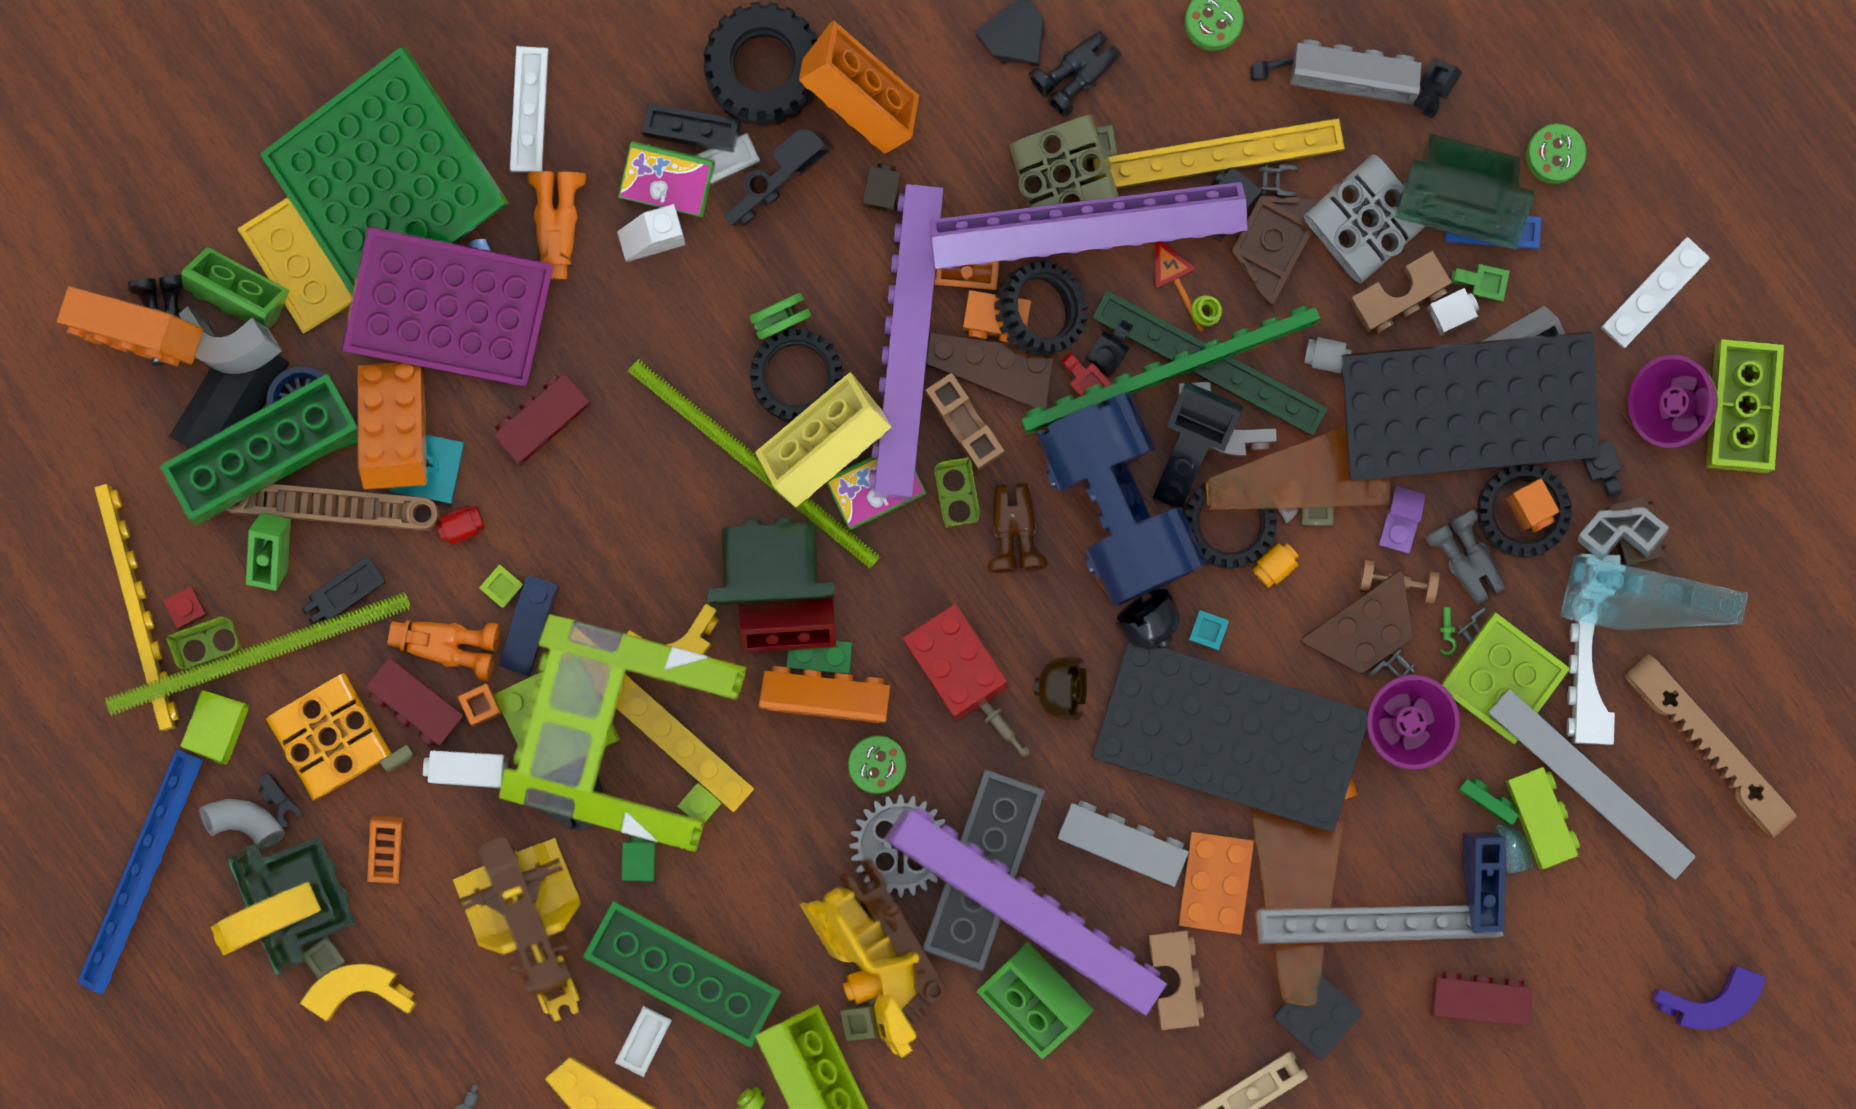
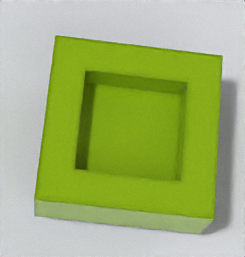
[479,564,524,609]
[677,783,722,824]

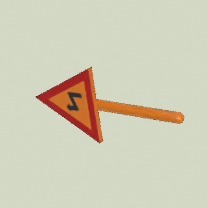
[1155,241,1204,332]

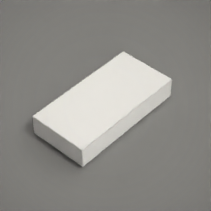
[698,133,760,185]
[615,1006,672,1077]

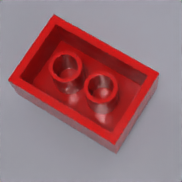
[903,604,1009,722]

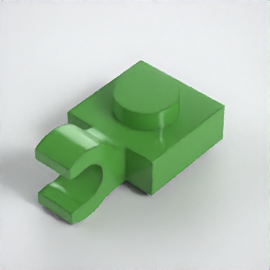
[1451,264,1509,303]

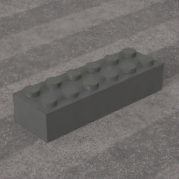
[923,770,1045,971]

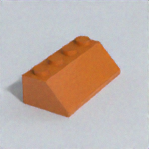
[799,21,919,154]
[759,666,890,724]

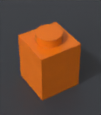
[458,683,503,727]

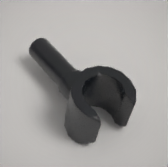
[1250,56,1293,81]

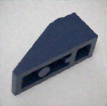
[499,575,560,676]
[1462,832,1506,933]

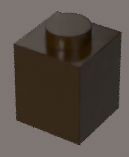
[863,163,901,213]

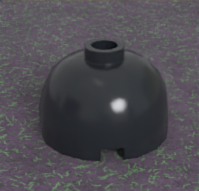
[1115,588,1180,648]

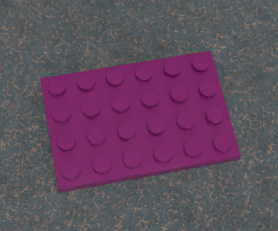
[341,226,554,387]

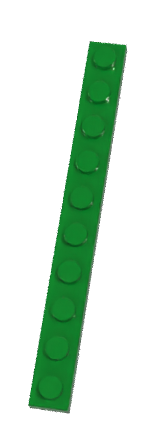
[1021,306,1320,435]

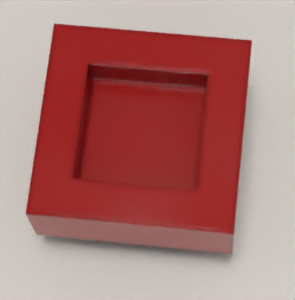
[163,586,207,629]

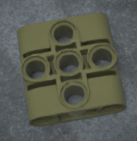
[1008,115,1119,208]

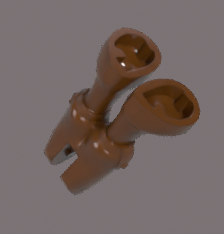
[988,483,1047,573]

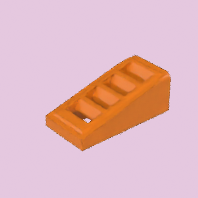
[367,815,403,884]

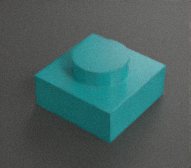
[1189,610,1229,651]

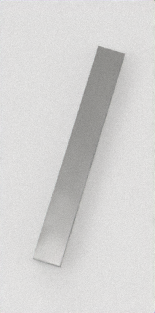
[1487,689,1696,880]
[1256,905,1503,944]

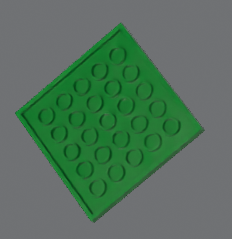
[260,46,509,295]

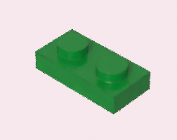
[787,641,852,674]
[1457,778,1519,826]

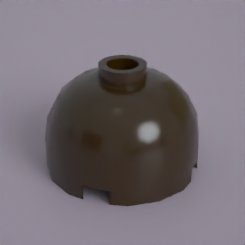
[1034,657,1087,720]

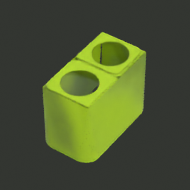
[935,457,980,528]
[166,617,242,670]
[181,690,249,765]

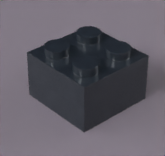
[1271,970,1363,1060]

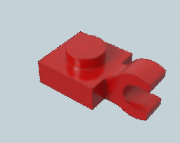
[1061,353,1112,397]

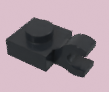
[1414,59,1463,118]
[1085,319,1133,376]
[1582,440,1622,499]
[257,773,303,828]

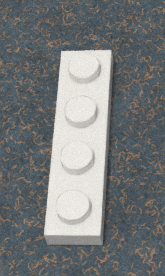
[510,47,549,173]
[1601,237,1710,349]

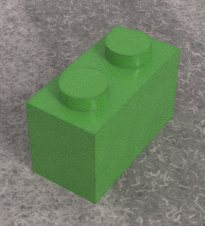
[246,513,291,591]

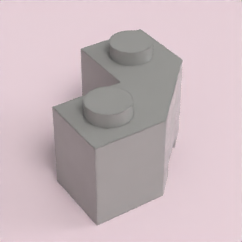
[1578,507,1669,561]

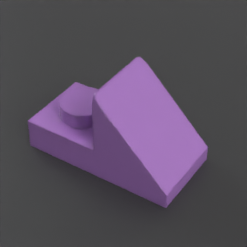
[1378,486,1426,554]

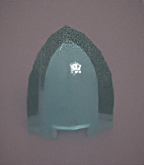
[1494,825,1535,874]

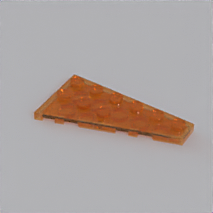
[1206,426,1391,511]
[1249,807,1343,1007]

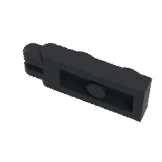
[301,556,386,624]

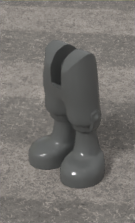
[1424,508,1505,605]

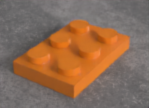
[1178,832,1254,935]

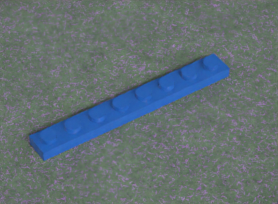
[77,749,203,994]

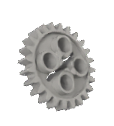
[849,795,945,897]

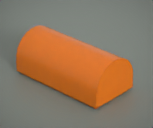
[934,261,999,290]

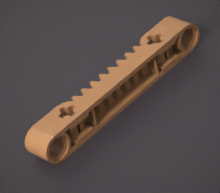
[226,484,440,531]
[1624,654,1797,839]

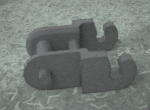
[1258,165,1299,198]
[1456,606,1487,644]
[1368,649,1416,678]

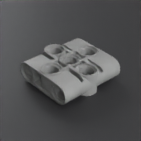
[1303,154,1430,284]

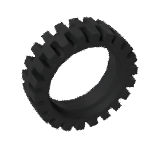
[994,261,1089,356]
[750,328,843,421]
[1477,464,1572,558]
[1184,475,1277,569]

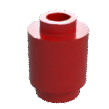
[436,505,485,545]

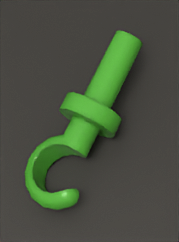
[1439,606,1457,655]

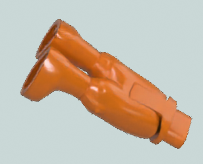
[527,171,586,279]
[387,620,500,682]

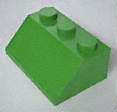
[181,247,290,329]
[976,942,1094,1060]

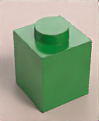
[622,836,656,881]

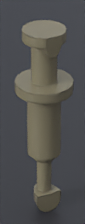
[980,702,1030,757]

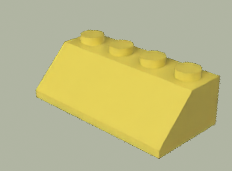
[755,372,891,507]

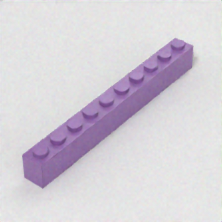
[929,182,1248,269]
[869,184,943,501]
[884,807,1167,1016]

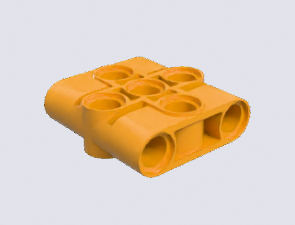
[266,673,392,801]

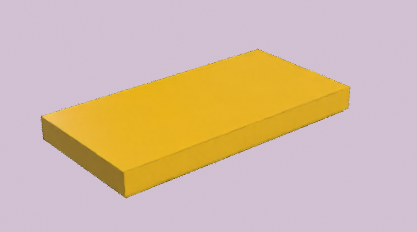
[238,197,352,335]

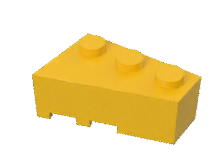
[546,1057,657,1109]

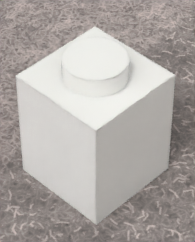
[1427,288,1479,336]

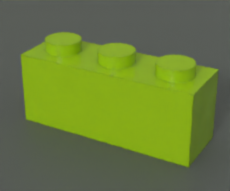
[1504,767,1580,869]

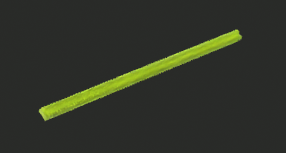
[628,359,880,569]
[105,592,410,716]

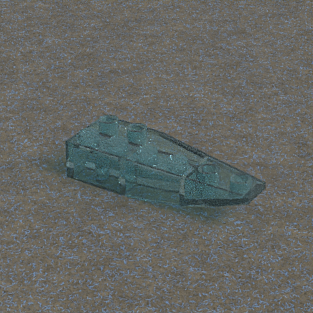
[1561,555,1749,630]

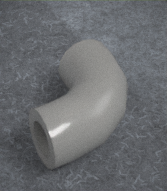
[199,798,285,850]

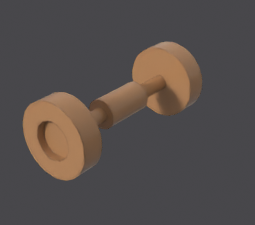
[1359,559,1440,604]

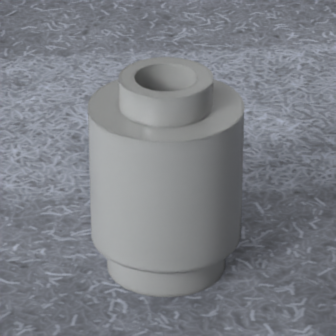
[1304,337,1352,373]

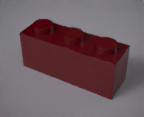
[493,373,591,466]
[739,598,836,653]
[366,657,466,747]
[1430,972,1532,1026]

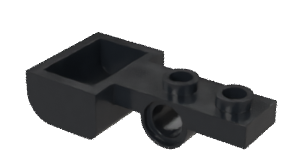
[723,129,834,227]
[1152,381,1244,508]

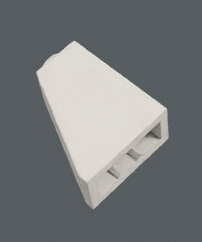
[617,204,686,262]
[423,751,508,788]

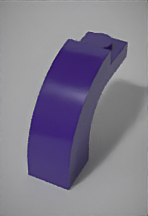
[1651,965,1767,1029]

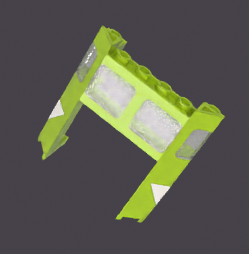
[499,614,747,852]

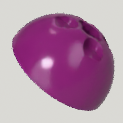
[1628,354,1718,448]
[1367,675,1460,769]

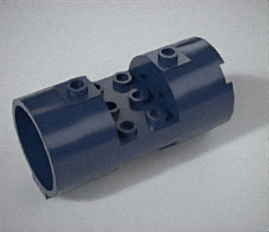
[1036,392,1207,607]

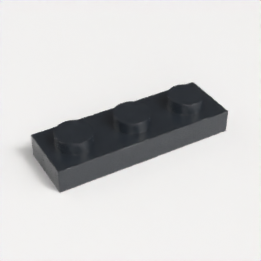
[642,103,741,152]

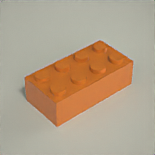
[56,286,204,367]
[358,362,427,490]

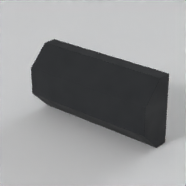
[169,330,289,449]

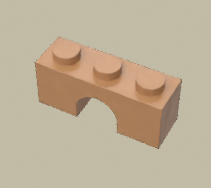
[1349,250,1452,334]
[925,373,1004,471]
[1148,931,1204,1030]

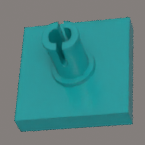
[389,435,465,504]

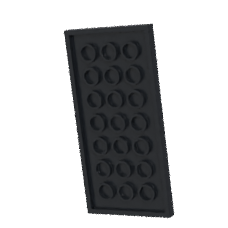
[1341,331,1600,481]
[1093,642,1368,833]

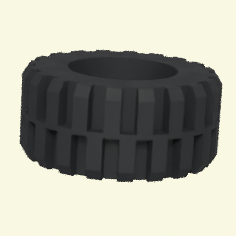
[703,2,818,126]

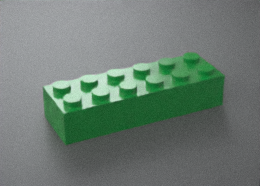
[160,373,358,526]
[583,901,782,1048]

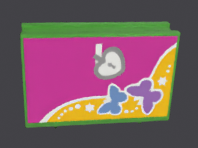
[618,141,715,217]
[827,455,926,531]

